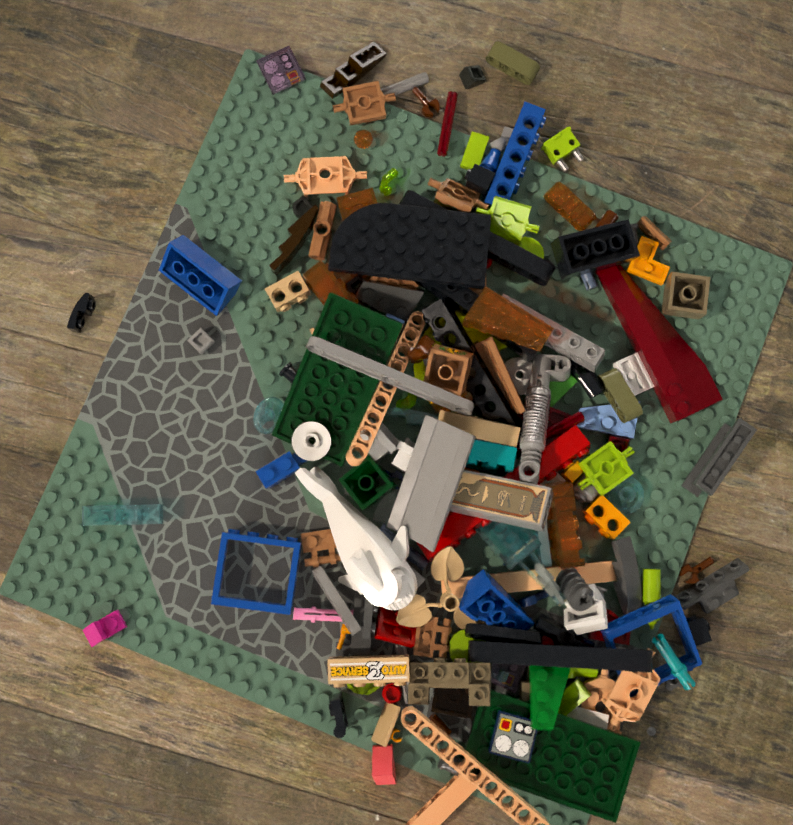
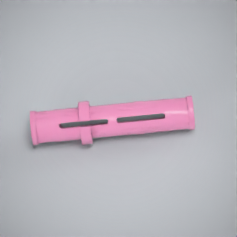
[293,606,353,623]

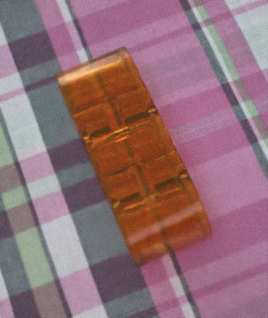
[544,181,596,231]

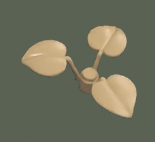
[396,546,487,629]

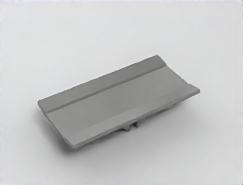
[386,415,476,552]

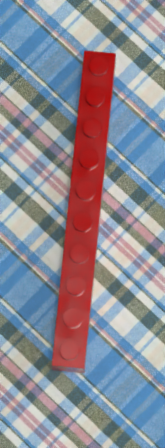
[416,425,591,562]

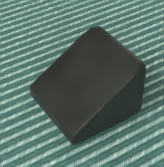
[459,65,486,89]

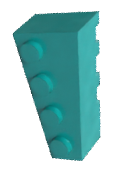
[465,440,517,476]

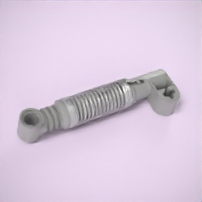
[519,354,571,484]

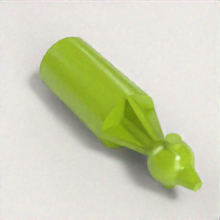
[642,569,661,630]

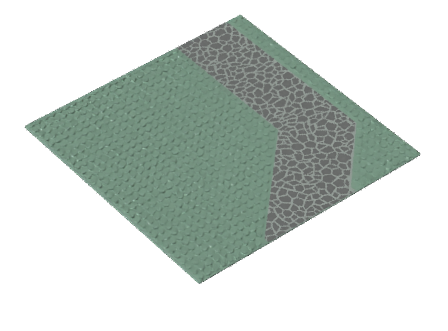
[0,49,793,825]

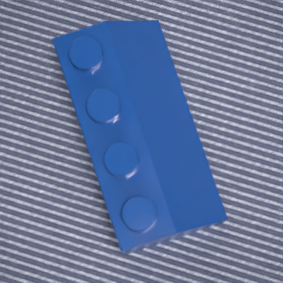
[158,235,242,316]

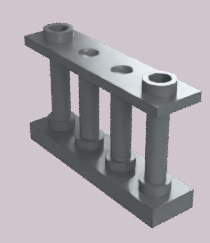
[681,418,757,497]

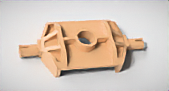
[284,156,367,197]
[602,648,661,732]
[581,670,622,735]

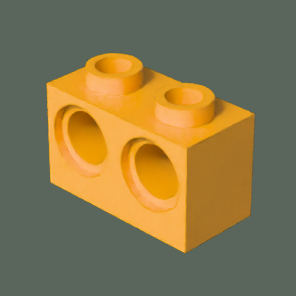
[582,495,630,539]

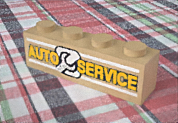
[328,654,410,688]

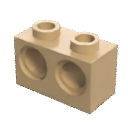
[265,271,311,312]

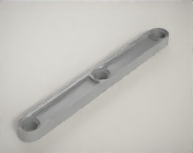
[306,336,474,416]

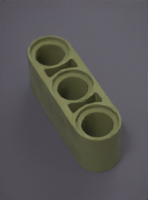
[485,41,540,85]
[597,368,643,423]

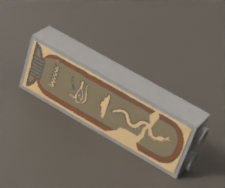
[449,470,553,532]

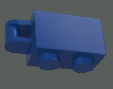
[256,451,307,489]

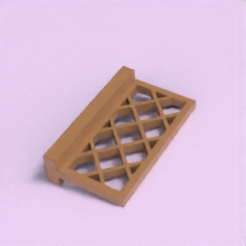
[474,336,525,414]

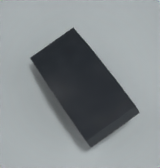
[67,293,96,333]

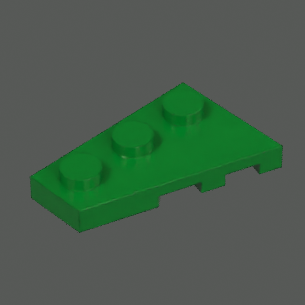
[529,665,571,731]

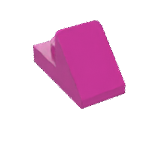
[83,610,127,647]

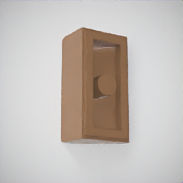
[637,216,672,251]

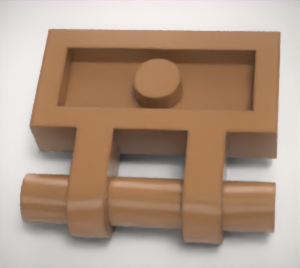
[301,529,341,568]
[413,616,453,658]

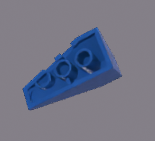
[459,569,535,630]

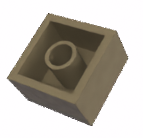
[661,272,710,320]

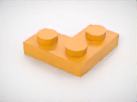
[626,236,670,286]

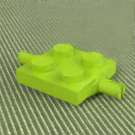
[476,196,540,245]
[578,441,635,496]

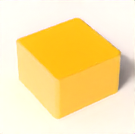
[560,460,584,483]

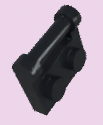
[329,692,348,738]

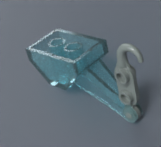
[476,521,567,607]

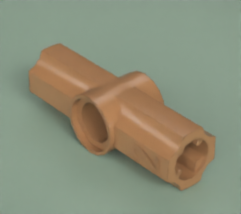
[308,201,337,261]

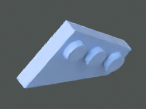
[576,401,640,439]

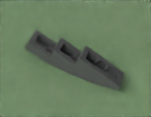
[611,536,642,615]

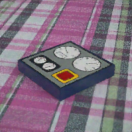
[488,710,537,763]

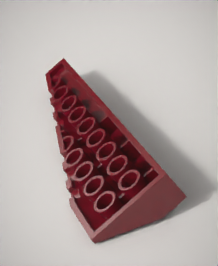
[595,265,723,424]

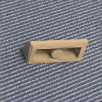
[371,702,401,747]

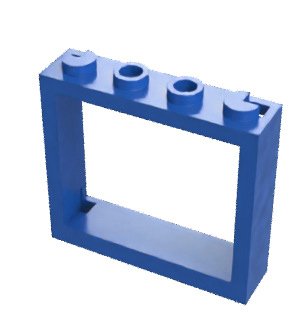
[211,529,302,615]
[600,594,702,697]

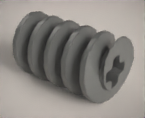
[556,567,594,611]

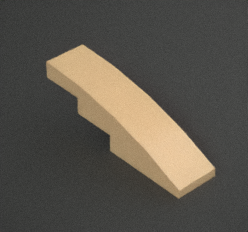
[438,410,521,447]

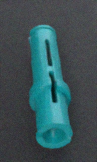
[652,634,696,690]

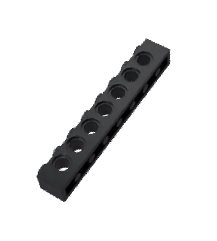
[415,281,545,363]
[422,298,524,445]

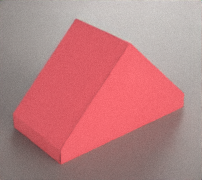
[372,744,397,785]

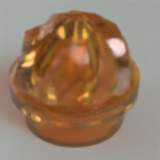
[354,130,373,149]

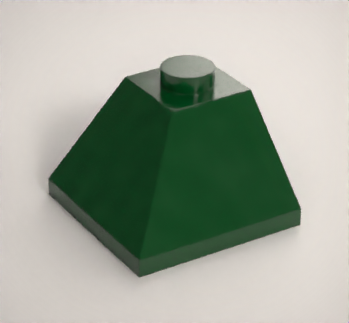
[338,455,397,511]

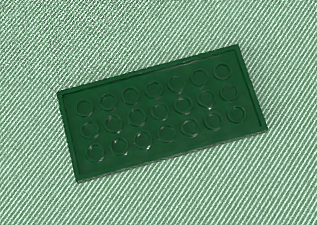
[272,292,404,467]
[460,689,641,823]

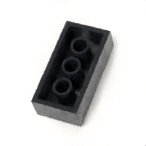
[550,219,640,280]

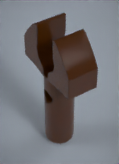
[412,87,440,118]
[679,557,714,584]

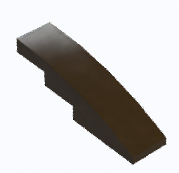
[320,42,387,99]
[269,204,319,276]

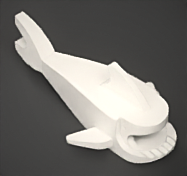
[295,467,417,610]

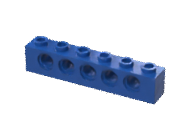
[484,102,547,210]

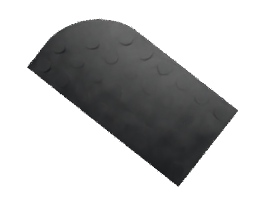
[328,203,491,289]

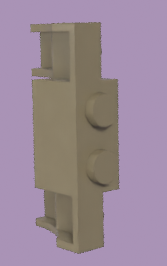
[408,658,492,706]

